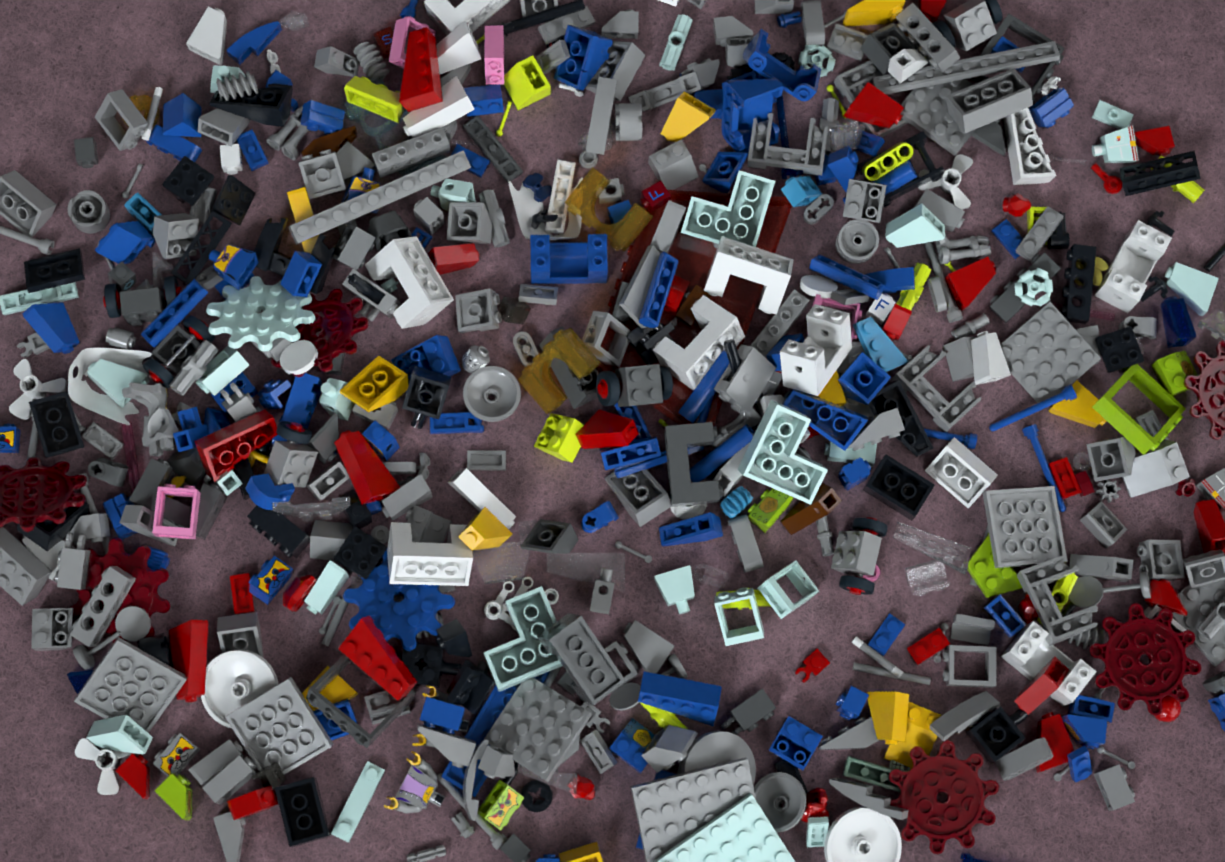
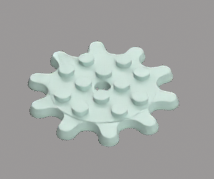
[206,276,315,351]

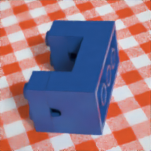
[530,234,608,284]

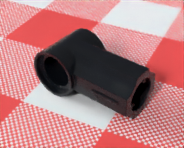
[1048,212,1070,249]

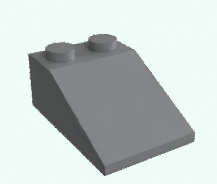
[1122,440,1190,498]
[605,469,671,527]

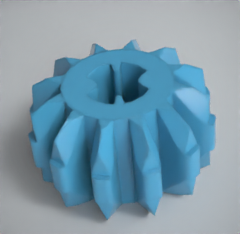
[720,486,753,518]

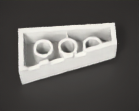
[1003,108,1056,185]

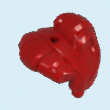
[800,787,829,823]

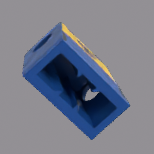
[340,167,381,214]
[209,245,259,290]
[362,420,400,461]

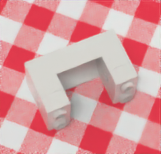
[424,0,510,35]
[1094,220,1172,313]
[365,236,454,329]
[704,236,793,315]
[653,295,745,390]
[780,304,852,396]
[387,522,473,586]
[1001,621,1097,706]

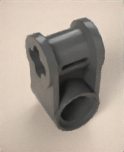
[88,457,129,487]

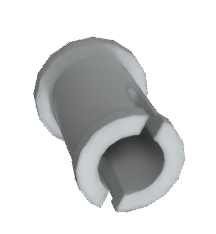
[451,812,475,839]

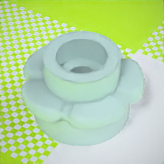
[380,278,399,294]

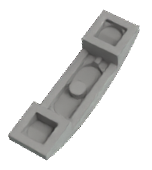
[628,71,702,112]
[463,740,489,821]

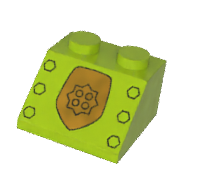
[1151,351,1198,397]
[748,488,793,533]
[155,773,192,821]

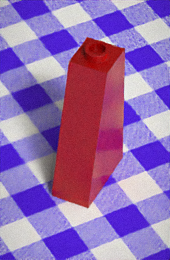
[334,430,401,505]
[169,620,208,702]

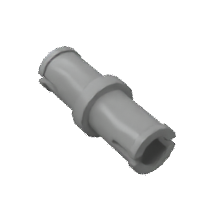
[951,313,990,340]
[816,516,834,556]

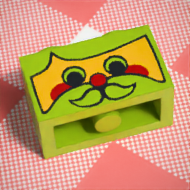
[477,780,524,830]

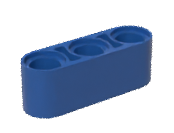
[146,125,202,162]

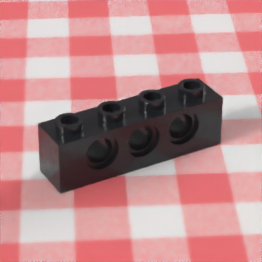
[1060,244,1096,324]

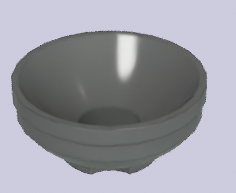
[1202,671,1225,695]

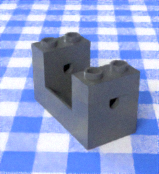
[664,422,723,507]
[129,458,227,540]
[537,613,626,705]

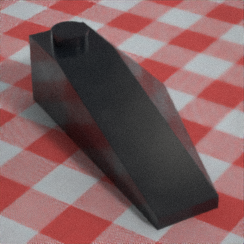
[209,84,293,127]
[868,380,933,457]

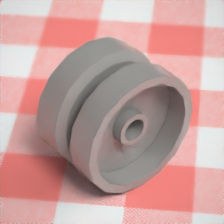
[835,219,879,264]

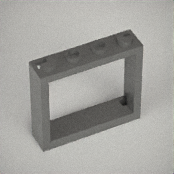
[970,13,1065,108]
[306,654,416,748]

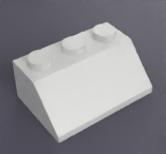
[925,437,998,509]

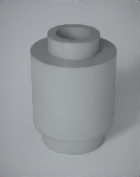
[105,327,136,350]

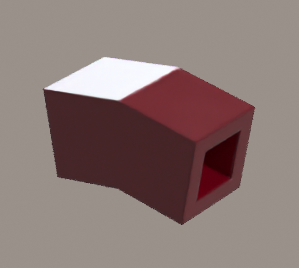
[1075,471,1095,497]

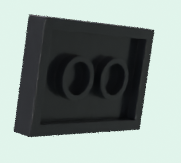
[24,248,85,293]

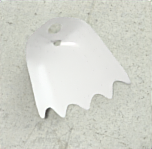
[509,178,584,241]
[68,348,152,425]

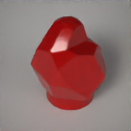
[1003,193,1031,217]
[1018,594,1038,624]
[567,773,595,800]

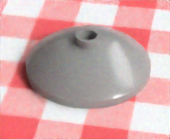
[463,366,521,422]
[754,772,806,833]

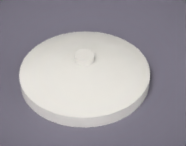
[201,649,278,728]
[824,807,902,862]

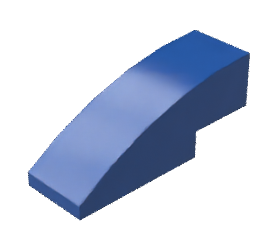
[227,21,282,65]
[864,267,915,294]

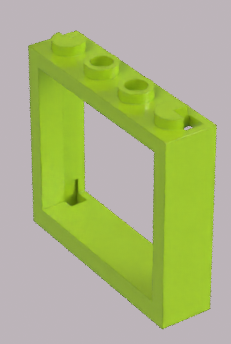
[1092,364,1186,455]

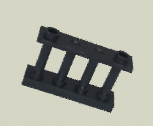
[857,131,944,208]

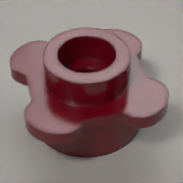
[1176,478,1196,497]

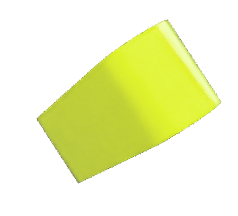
[862,142,913,181]

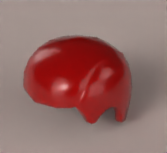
[1154,696,1181,723]

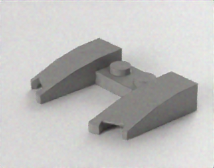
[833,60,908,137]
[748,113,828,176]
[893,345,982,433]
[1017,555,1098,646]

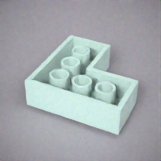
[681,170,775,247]
[737,400,828,505]
[483,586,563,692]

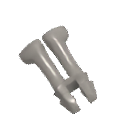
[266,105,310,161]
[936,234,991,264]
[712,408,762,448]

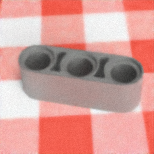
[801,0,825,45]
[728,514,764,573]
[995,737,1054,781]

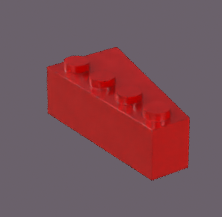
[399,27,443,112]
[195,409,278,482]
[338,615,417,701]

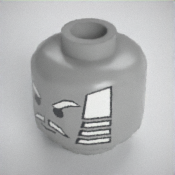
[462,345,490,374]

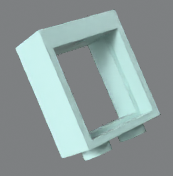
[195,346,249,396]
[758,560,819,619]
[714,587,764,646]

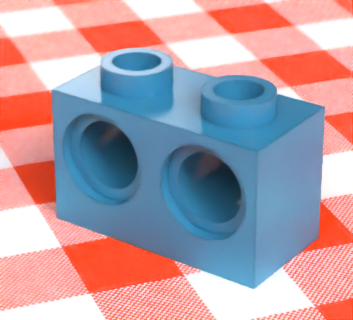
[781,176,822,207]

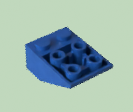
[391,335,461,394]

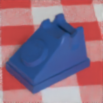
[554,25,613,90]

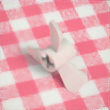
[918,154,973,210]
[9,359,67,420]
[75,738,135,795]

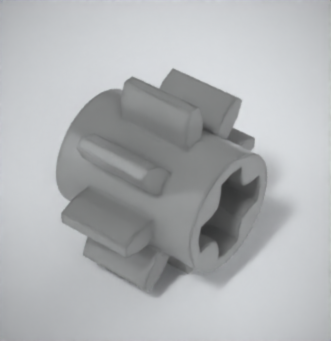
[1095,479,1121,503]

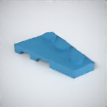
[853,317,909,372]

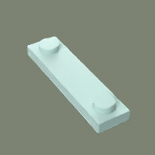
[0,282,79,315]
[331,761,385,843]

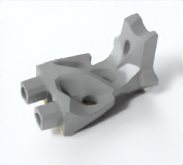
[122,382,179,457]

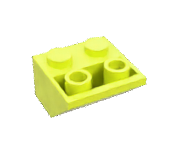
[503,55,551,110]
[534,413,584,463]

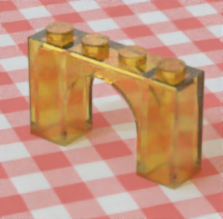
[564,167,653,252]
[518,328,601,414]

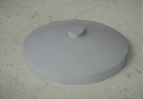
[681,731,756,784]

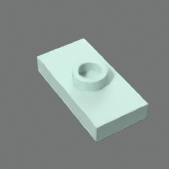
[1092,100,1134,130]
[806,817,829,847]

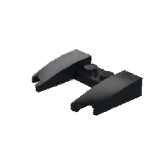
[254,217,336,294]

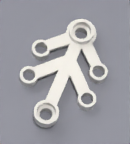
[484,577,559,631]

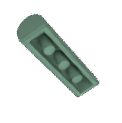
[842,756,901,792]

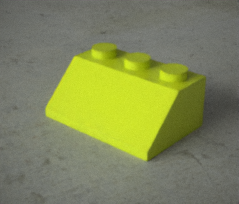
[344,76,405,123]

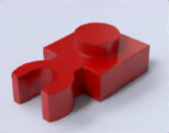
[795,649,830,683]

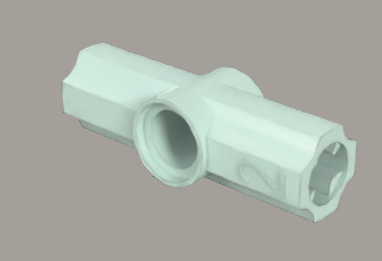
[660,14,693,71]

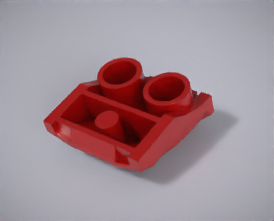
[283,575,317,612]

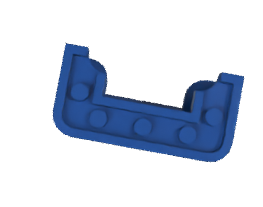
[743,29,822,101]
[721,79,784,154]

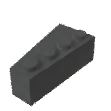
[990,252,1061,324]
[539,326,599,409]

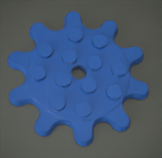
[343,549,455,651]

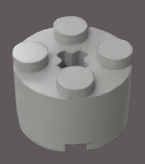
[615,103,642,141]
[68,190,110,234]

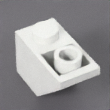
[888,49,928,83]

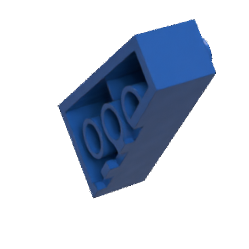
[272,373,322,445]
[782,389,868,451]
[638,671,722,726]

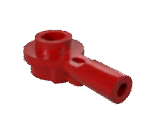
[1091,163,1122,194]

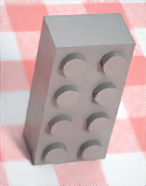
[946,68,1033,133]
[0,527,52,606]

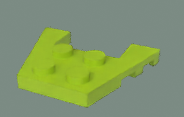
[965,533,1022,598]

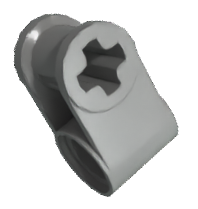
[1119,316,1157,339]

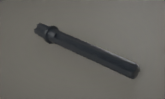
[498,0,585,37]

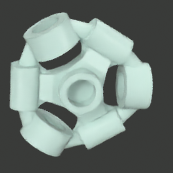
[798,45,836,77]
[1014,268,1053,307]

